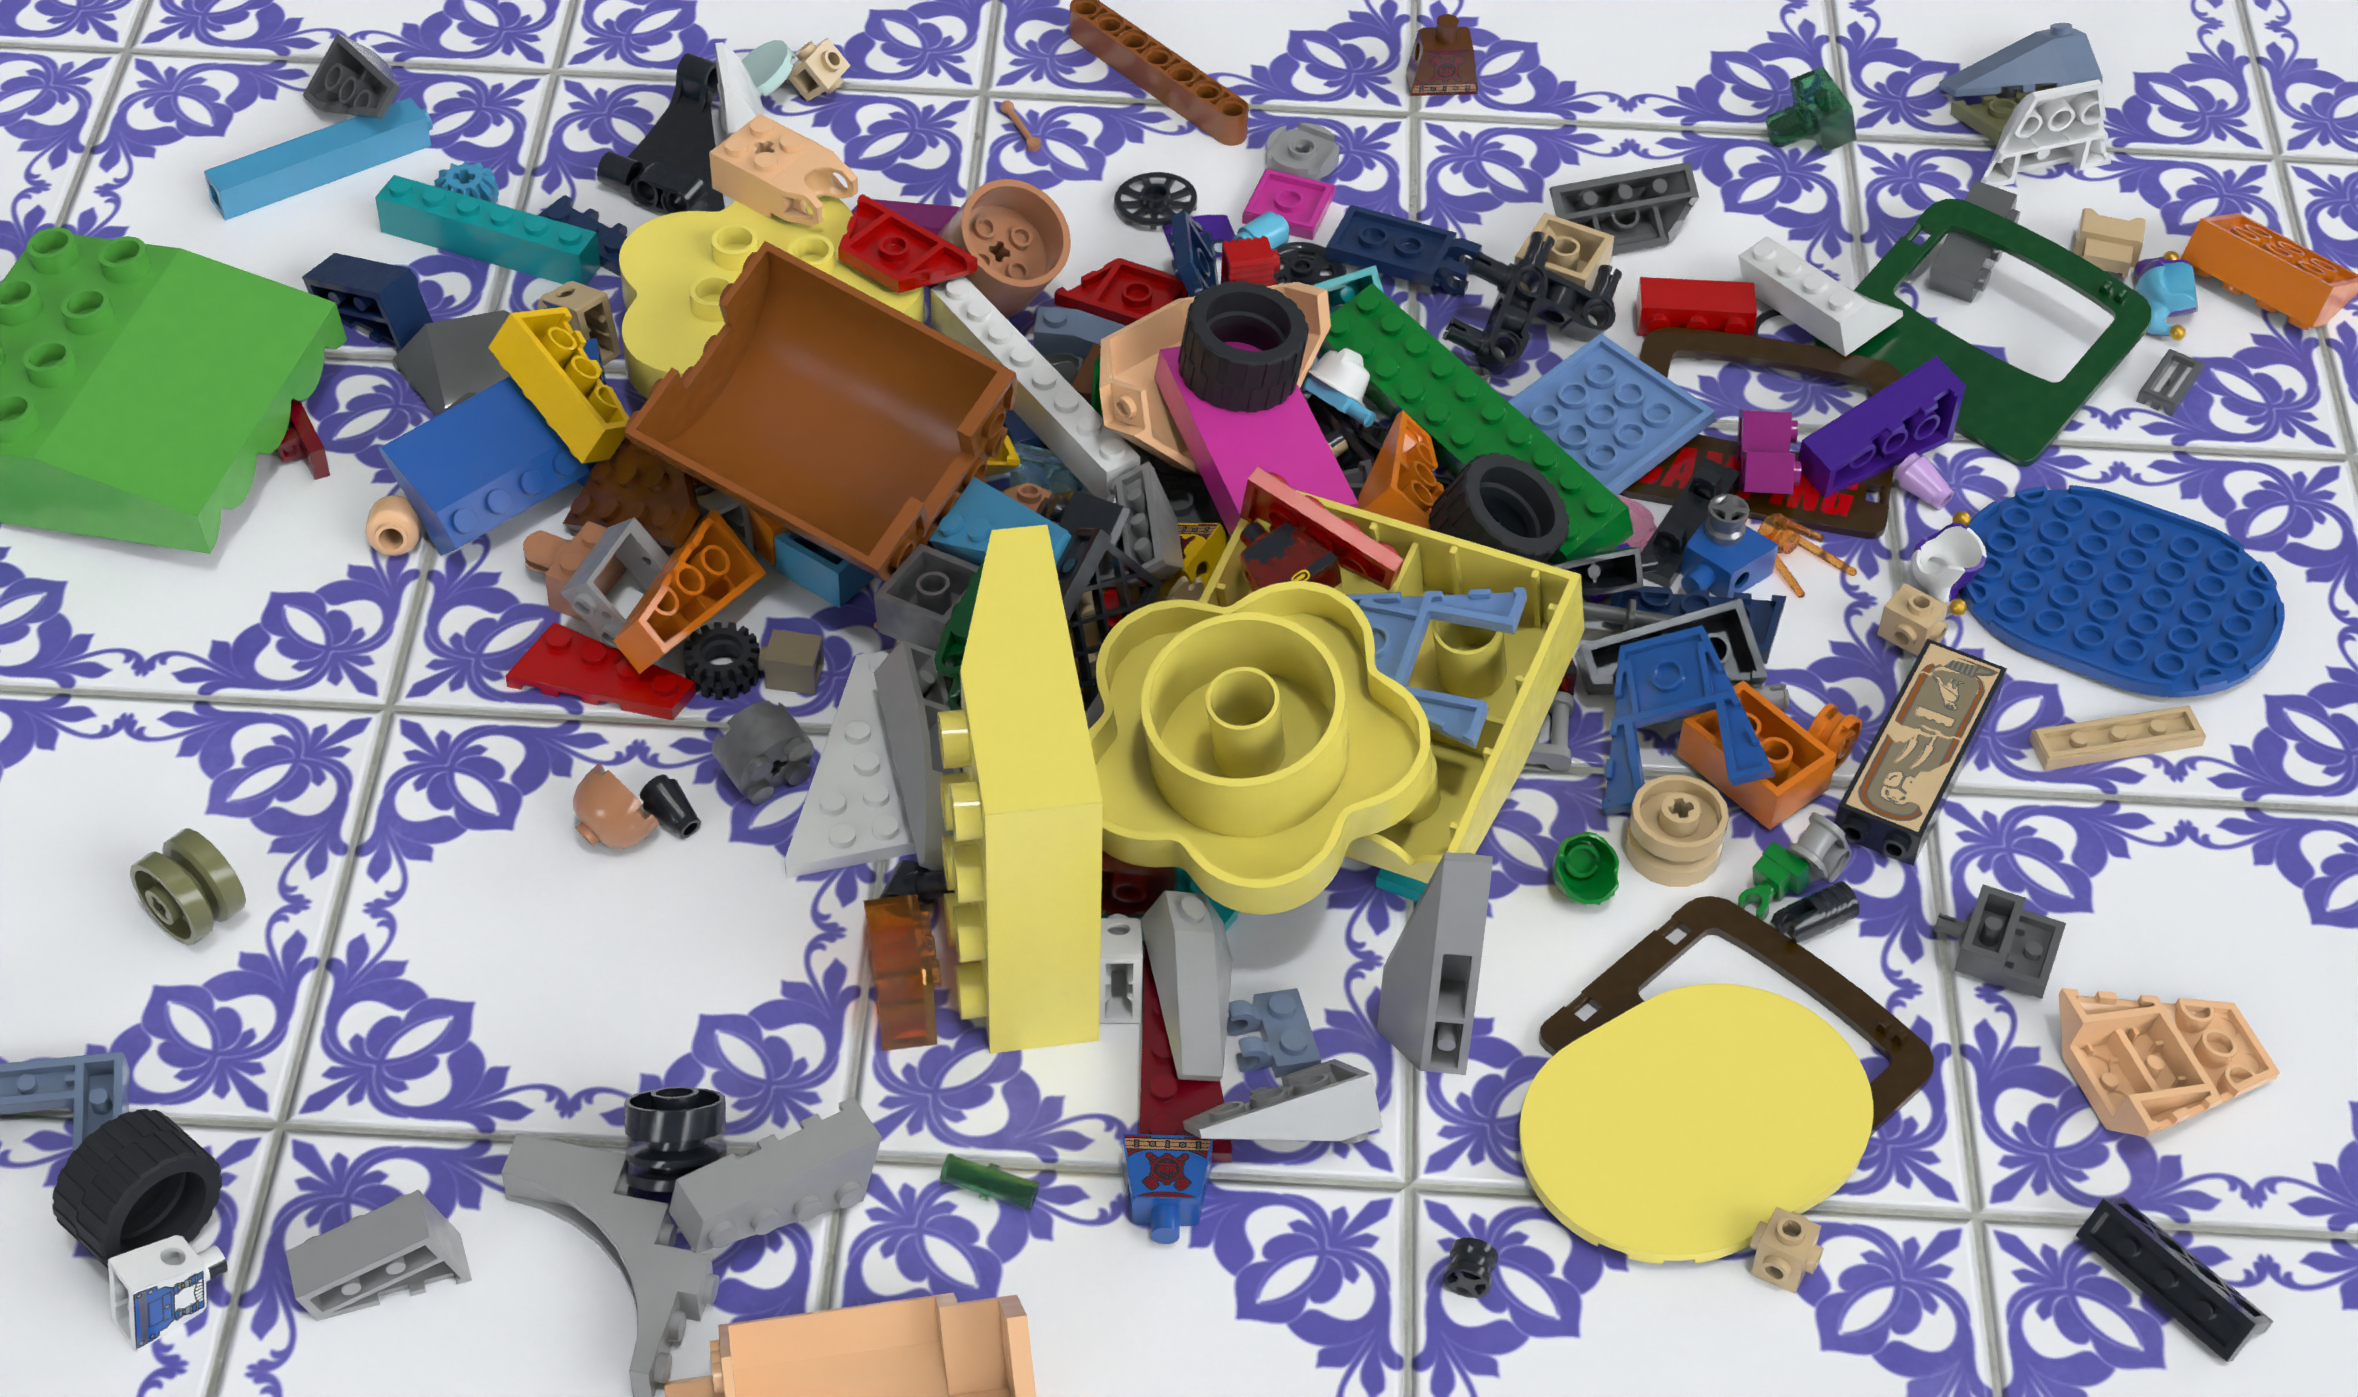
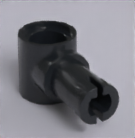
[879,860,955,920]

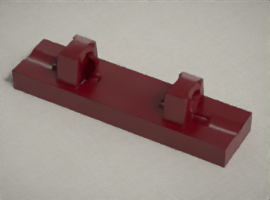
[276,400,330,480]

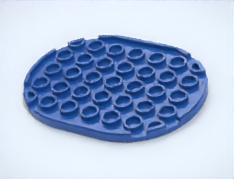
[1959,485,2285,697]

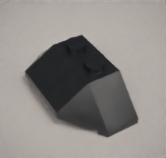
[1036,490,1131,546]

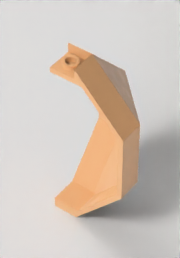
[1099,282,1331,476]

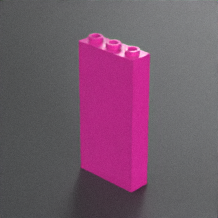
[1154,342,1359,538]

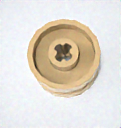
[1625,775,1729,887]

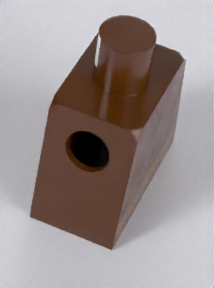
[1406,14,1478,96]

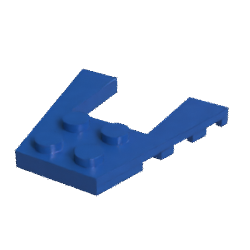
[1602,625,1775,816]

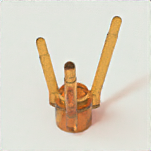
[1758,513,1857,598]

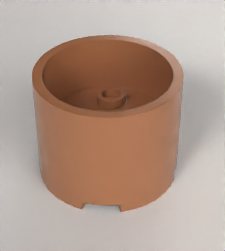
[937,179,1071,319]

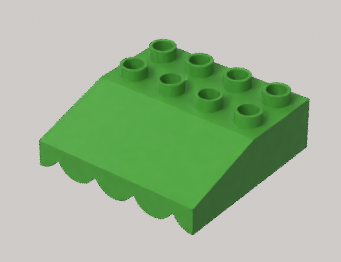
[0,227,347,554]

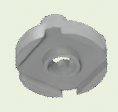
[1266,123,1340,181]

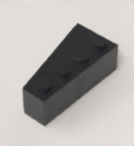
[1575,598,1768,695]

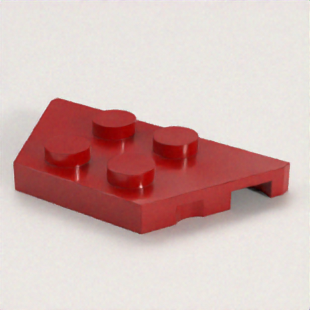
[838,194,978,293]
[1054,258,1189,326]

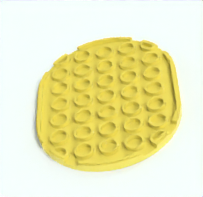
[1519,984,1873,1264]

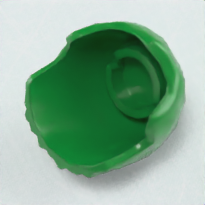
[1552,832,1619,905]

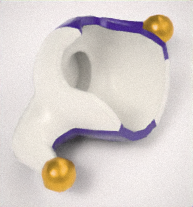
[1911,511,1987,619]

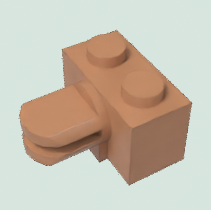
[523,521,627,622]

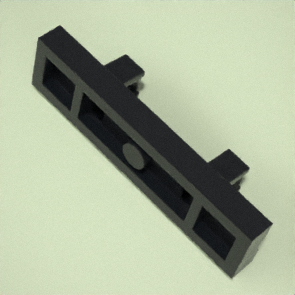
[1641,457,1741,588]

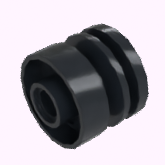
[624,1087,727,1192]

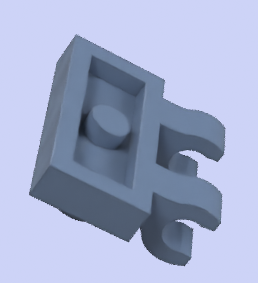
[1227,988,1321,1078]

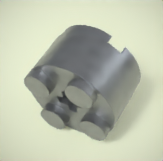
[712,701,814,805]

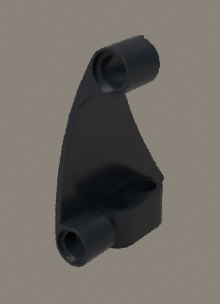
[597,53,725,215]

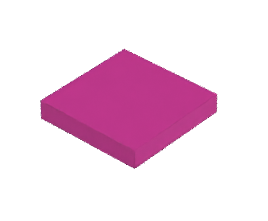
[1242,169,1336,240]

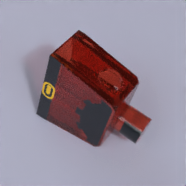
[1239,522,1342,592]

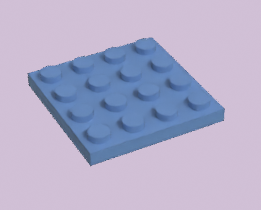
[1508,333,1715,496]

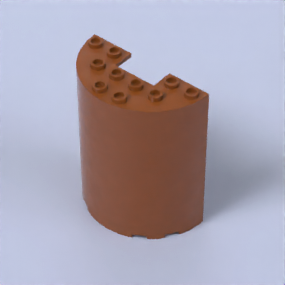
[624,241,1017,582]

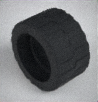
[1178,281,1309,413]
[1429,453,1570,564]
[52,1109,222,1269]

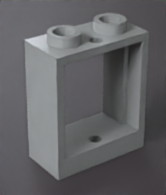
[560,517,670,650]

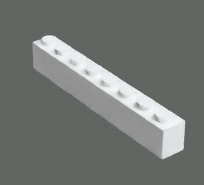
[930,276,1141,500]

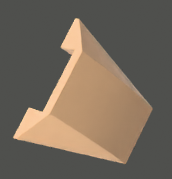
[2059,988,2280,1137]

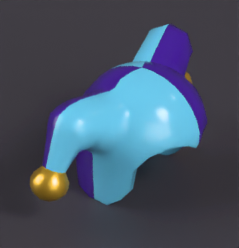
[2133,251,2198,341]

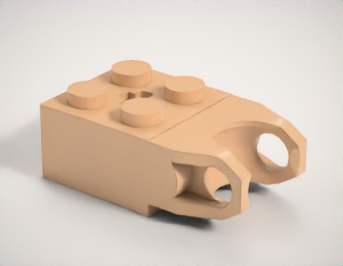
[709,114,858,225]

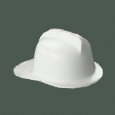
[1308,348,1370,408]

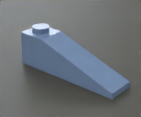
[1939,23,2103,97]
[1034,306,1125,361]

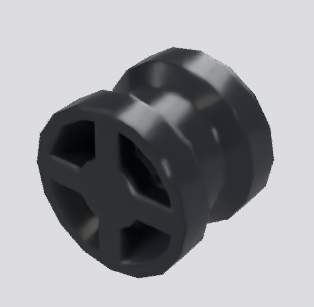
[1443,1238,1498,1298]

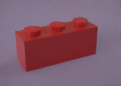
[1635,277,1757,337]

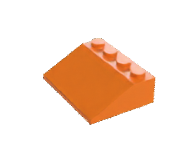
[2180,213,2358,330]

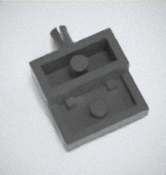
[1934,884,2066,999]

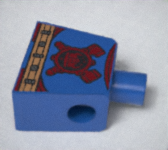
[1122,1134,1213,1244]

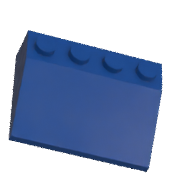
[378,376,590,556]

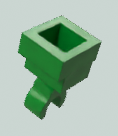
[1738,841,1809,920]

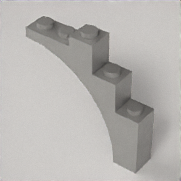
[501,1134,719,1397]

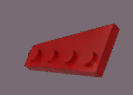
[505,622,696,721]

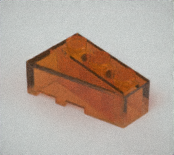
[863,894,942,1051]

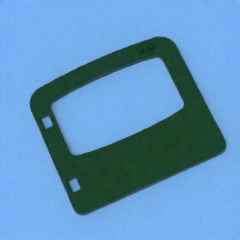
[1814,199,2151,466]

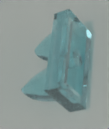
[1009,443,1090,494]

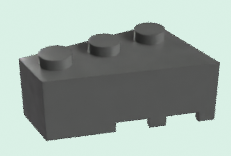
[1929,180,2020,303]

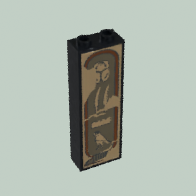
[1834,639,2007,866]

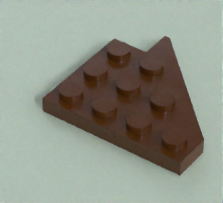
[563,437,700,548]

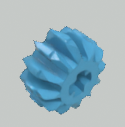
[434,161,499,203]

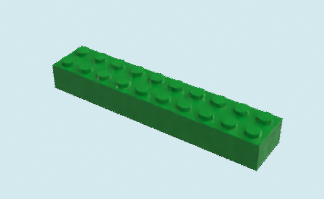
[1319,283,1634,565]

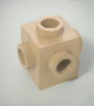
[788,38,850,102]
[1877,583,1948,656]
[1749,1207,1824,1294]

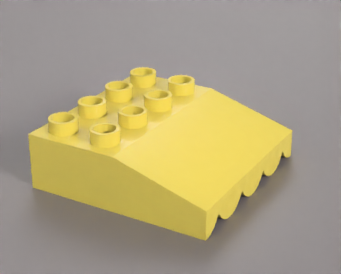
[1199,490,1584,884]
[937,525,1103,1054]

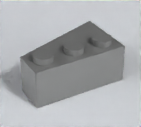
[285,1189,472,1321]

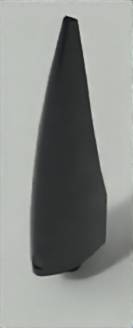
[1551,547,1658,596]

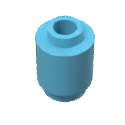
[1233,211,1289,249]

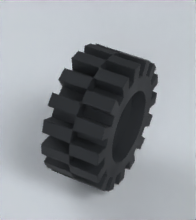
[683,622,761,700]

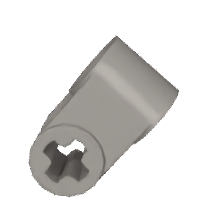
[1787,812,1851,883]

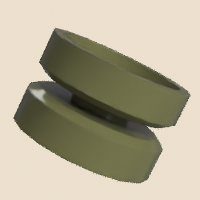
[130,828,246,946]

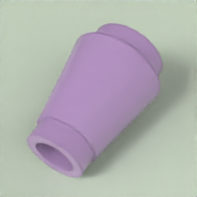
[1894,453,1955,510]

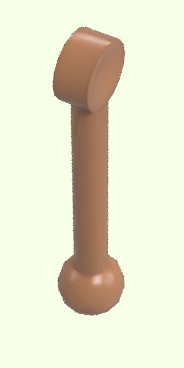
[1000,100,1041,152]

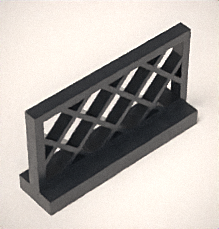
[1056,528,1163,713]

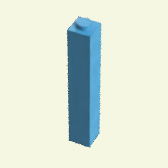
[204,97,433,221]

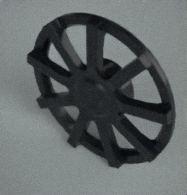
[1114,172,1198,230]

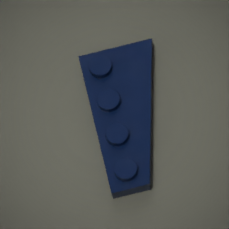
[1605,586,1787,664]

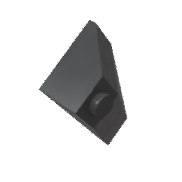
[302,33,400,119]

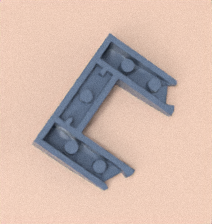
[0,1051,130,1151]

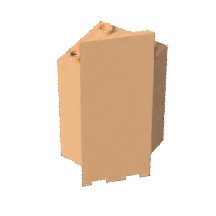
[664,1293,1036,1397]

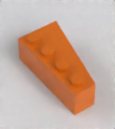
[613,508,767,674]

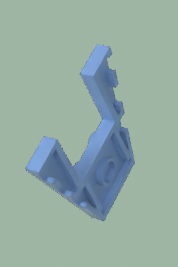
[1346,587,1527,748]

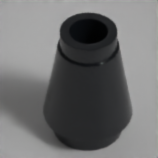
[640,774,701,839]

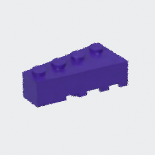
[1798,356,1966,498]

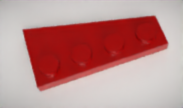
[1240,466,1404,591]

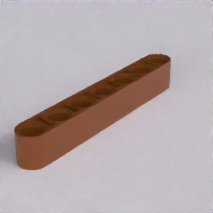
[1070,0,1249,146]

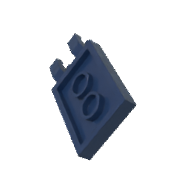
[1325,205,1482,296]

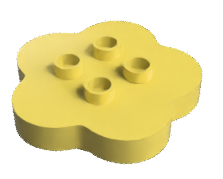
[619,196,925,399]
[1089,581,1432,915]

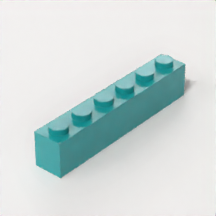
[375,175,601,286]

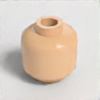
[365,495,421,556]

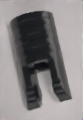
[1770,881,1859,943]

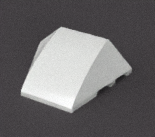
[715,42,765,138]
[1980,79,2111,187]

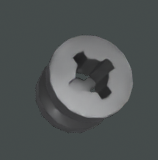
[1704,494,1750,546]

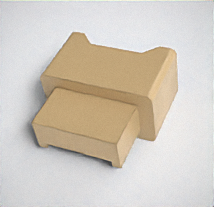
[2073,208,2146,277]

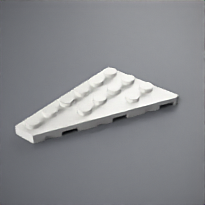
[784,648,916,878]

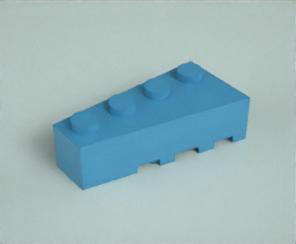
[929,477,1072,566]

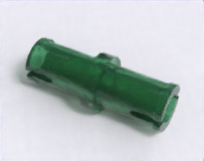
[940,1153,1040,1211]

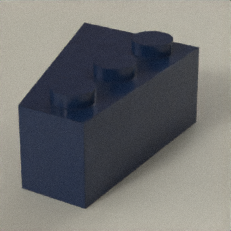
[302,253,433,354]

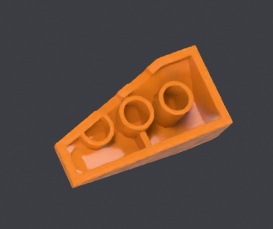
[1357,410,1444,529]

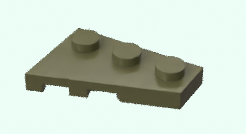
[1950,84,2056,144]

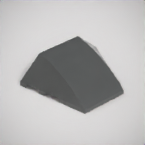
[392,310,511,416]

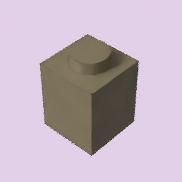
[758,629,825,695]

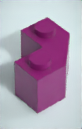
[1737,409,1801,494]

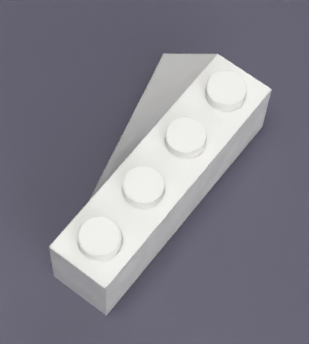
[1738,236,1903,357]

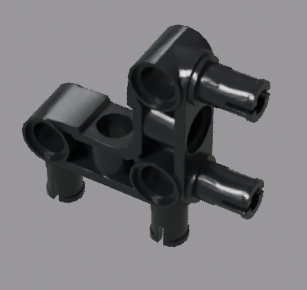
[1442,231,1622,375]

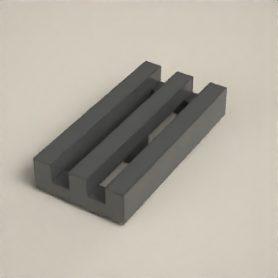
[2136,349,2205,416]

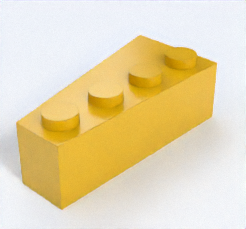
[488,307,629,464]

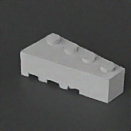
[669,1096,882,1254]

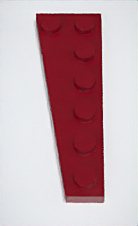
[1139,942,1232,1163]

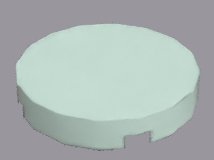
[741,40,795,96]

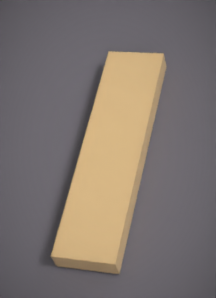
[2029,705,2206,771]

